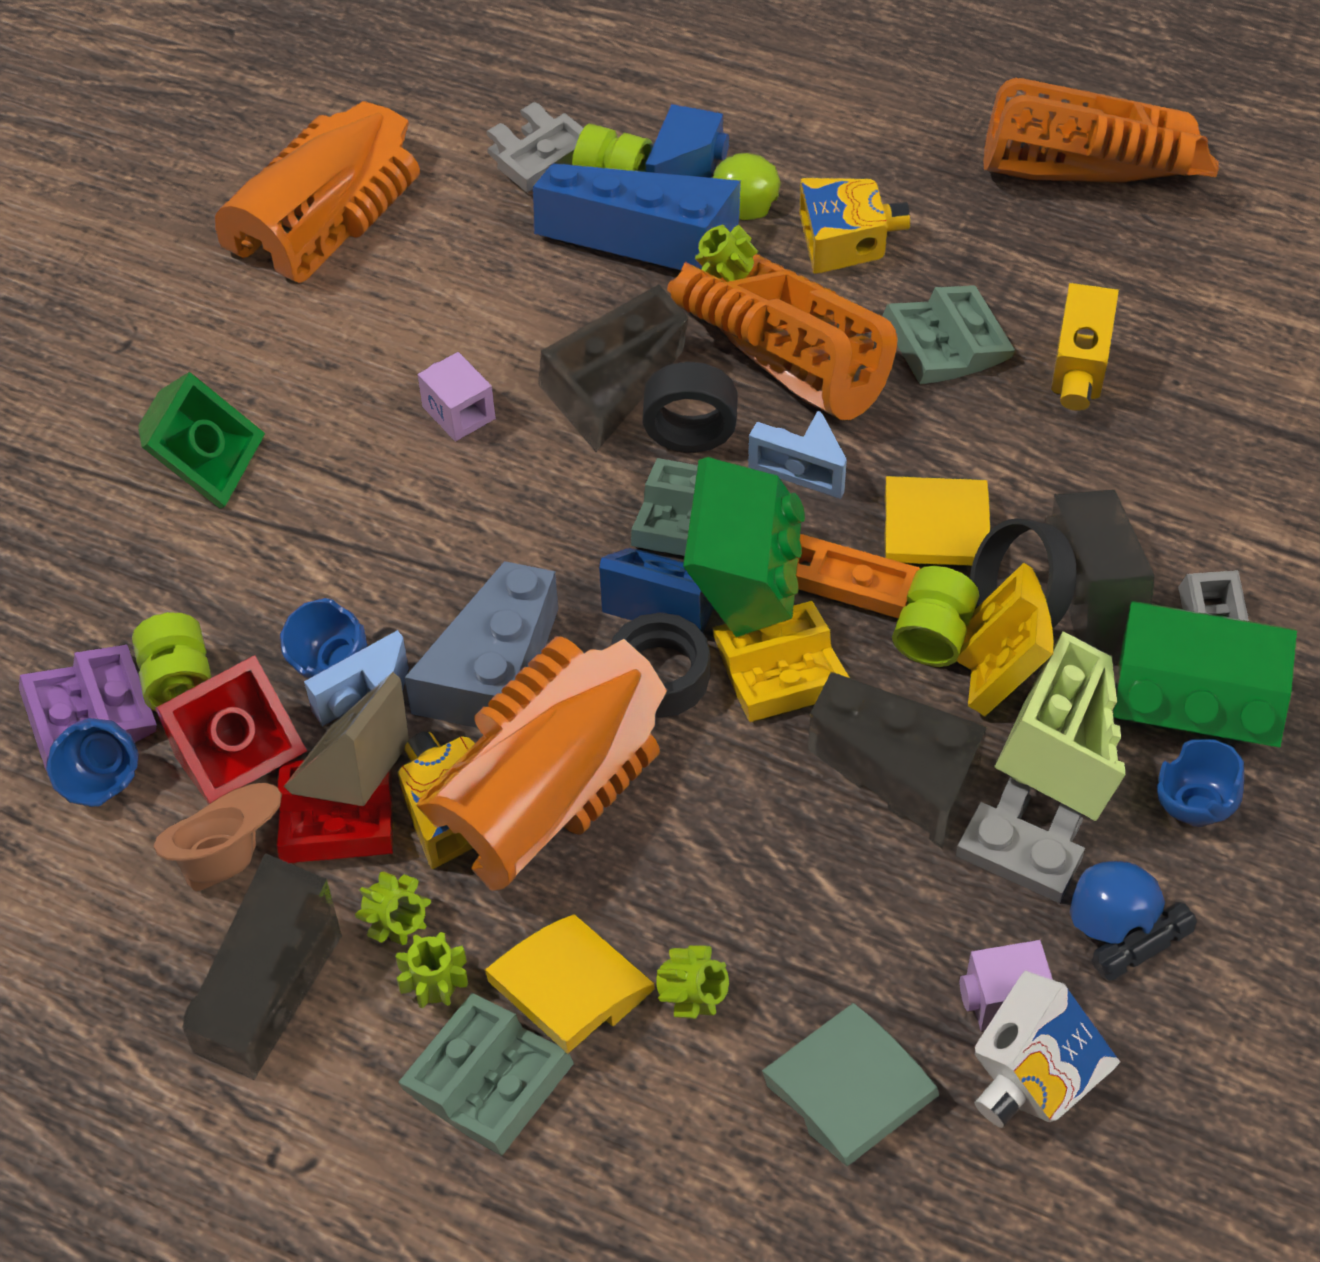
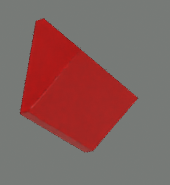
[156,655,307,804]

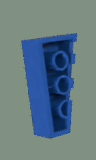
[533,163,741,270]

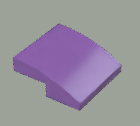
[19,645,157,770]

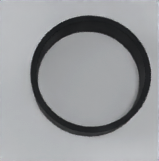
[970,518,1076,629]

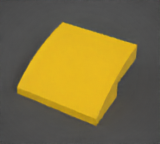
[884,476,990,566]
[956,563,1053,716]
[713,601,851,722]
[485,914,655,1054]

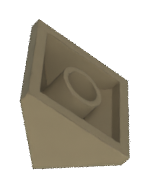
[284,672,409,806]

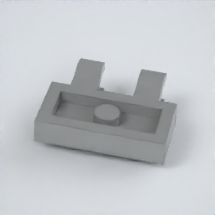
[486,102,583,193]
[956,777,1085,903]

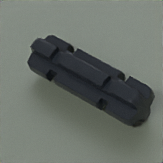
[1092,902,1197,981]

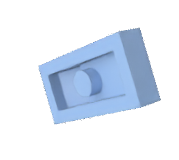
[748,411,847,499]
[304,630,409,726]

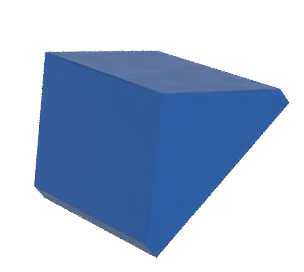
[599,548,714,633]

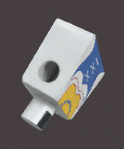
[975,971,1120,1128]

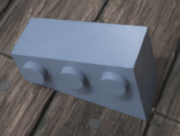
[405,561,558,728]

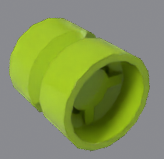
[572,123,653,172]
[892,566,980,667]
[132,612,212,712]

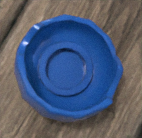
[280,598,368,679]
[46,718,139,807]
[1157,739,1245,827]
[1069,861,1165,944]

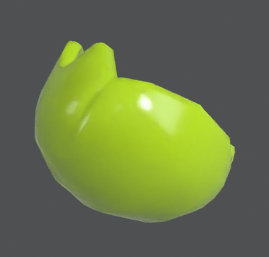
[712,153,781,220]

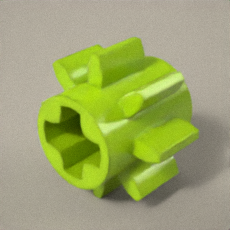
[695,224,758,282]
[355,871,431,945]
[395,932,468,1008]
[656,945,729,1019]

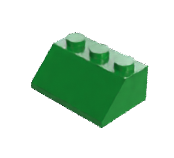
[683,457,805,637]
[1112,601,1297,748]

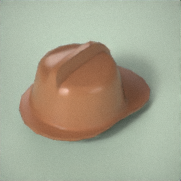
[153,783,282,891]

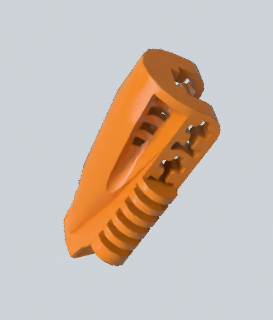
[983,78,1219,183]
[215,101,420,283]
[667,254,898,420]
[416,636,667,891]

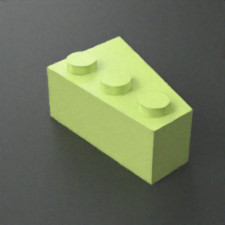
[995,632,1126,821]

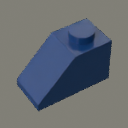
[646,104,729,178]

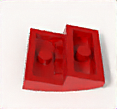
[277,760,393,864]

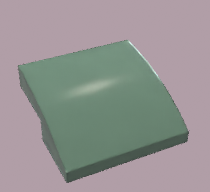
[882,285,1015,384]
[631,458,698,556]
[398,993,574,1156]
[762,1003,939,1166]

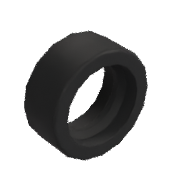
[642,362,738,453]
[610,612,710,718]

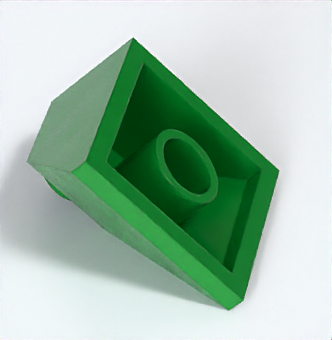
[138,371,265,509]

